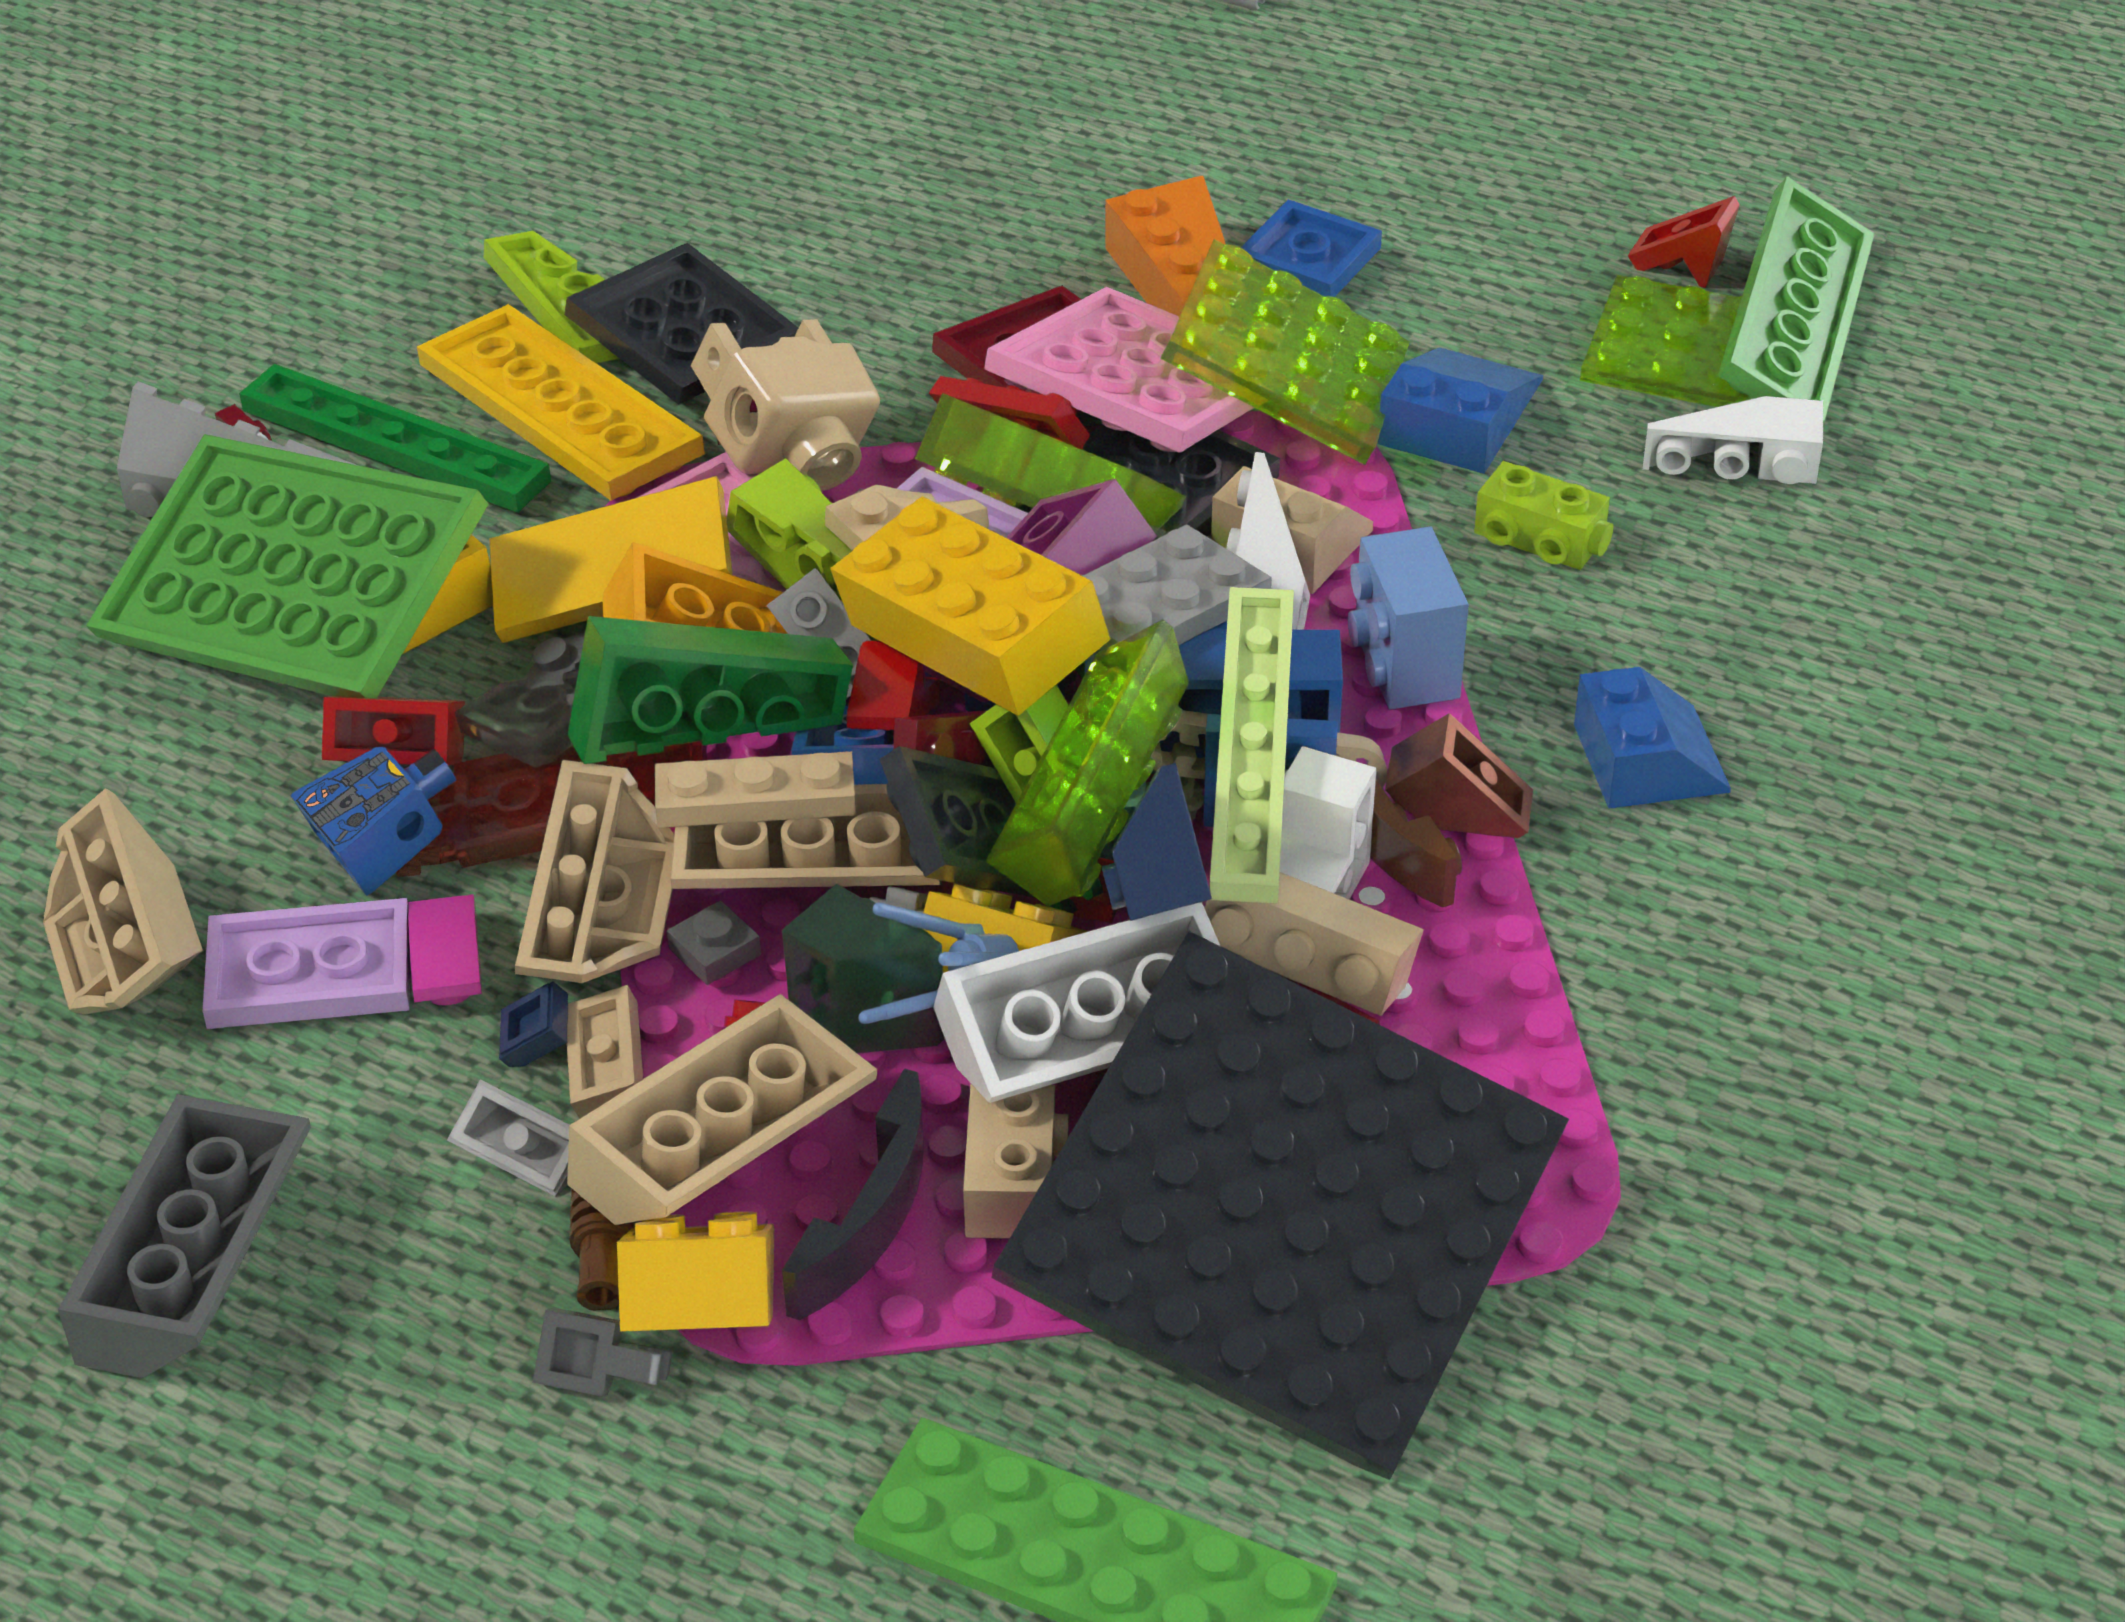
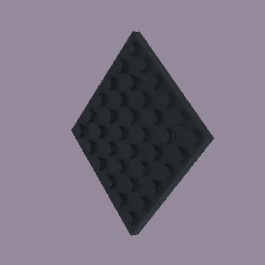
[991,931,1569,1480]

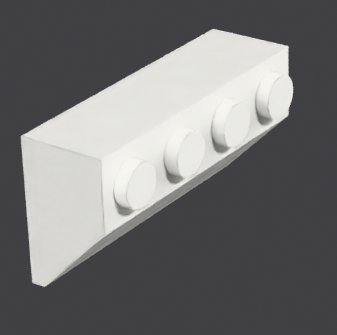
[933,902,1220,1103]

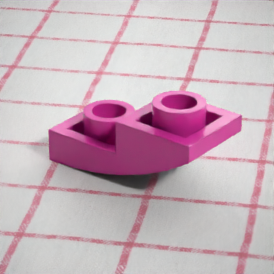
[408,894,482,1005]

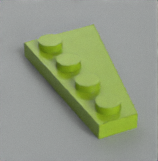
[483,231,620,363]

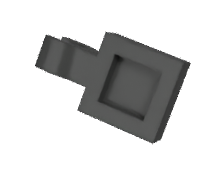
[532,1308,673,1396]

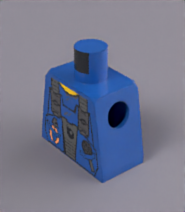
[290,747,456,896]

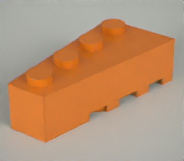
[1105,175,1245,343]

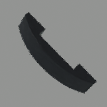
[782,1068,924,1321]

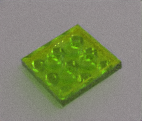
[1580,275,1750,407]

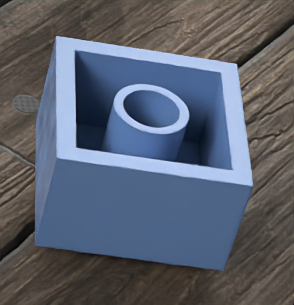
[1348,526,1469,710]

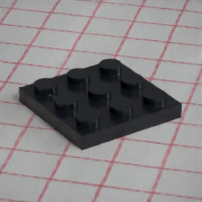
[564,242,799,405]
[1035,424,1280,541]

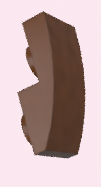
[1370,781,1462,908]

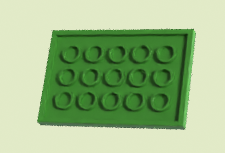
[86,434,489,698]

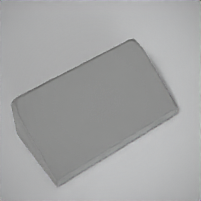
[447,1079,569,1197]

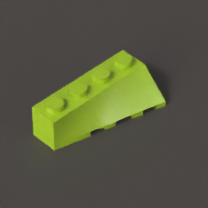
[727,458,879,641]

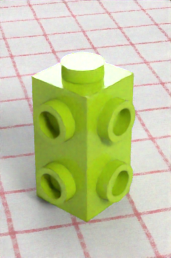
[1474,461,1613,570]

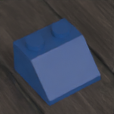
[1574,667,1731,809]

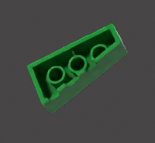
[567,616,853,764]

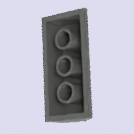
[58,1094,311,1378]

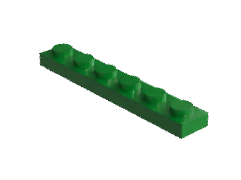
[239,364,551,513]

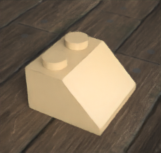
[1211,466,1373,594]

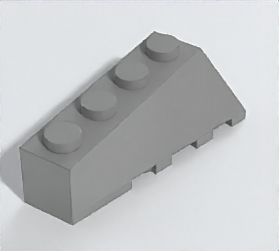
[117,381,359,517]

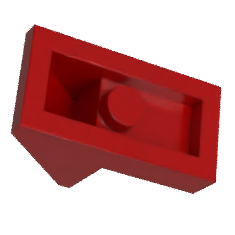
[1628,196,1740,288]
[847,641,940,730]

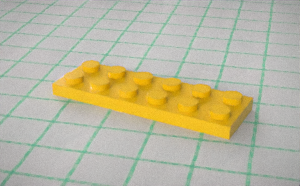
[417,304,705,501]

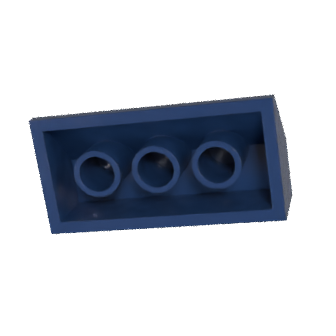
[1102,763,1212,921]

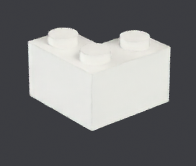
[1280,746,1376,899]

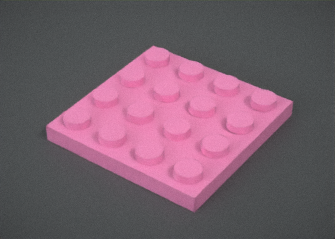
[984,287,1296,453]

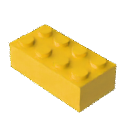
[830,496,1111,716]

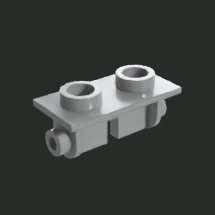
[767,568,872,700]

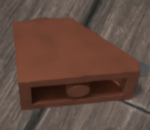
[1385,713,1533,838]

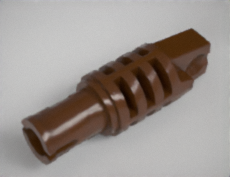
[569,1188,634,1311]

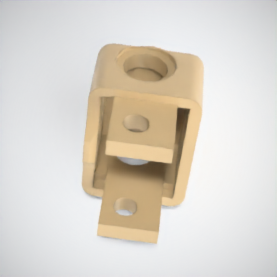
[691,319,880,491]

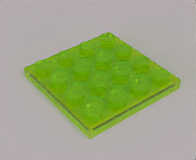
[1160,239,1410,465]

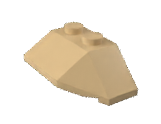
[515,760,674,983]
[43,788,203,1014]

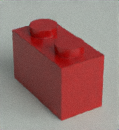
[322,696,465,766]

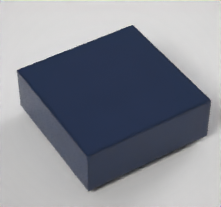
[499,981,568,1067]

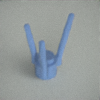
[858,902,1019,1024]

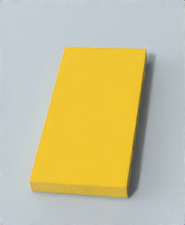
[489,476,733,643]

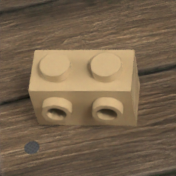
[963,1084,1069,1238]

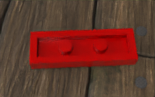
[929,376,1090,453]

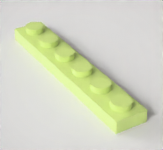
[1210,587,1294,903]

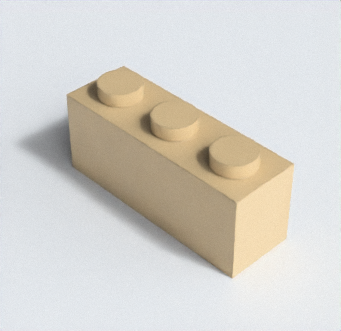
[1205,872,1424,1016]

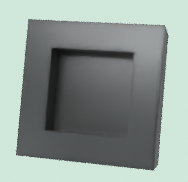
[667,900,761,985]

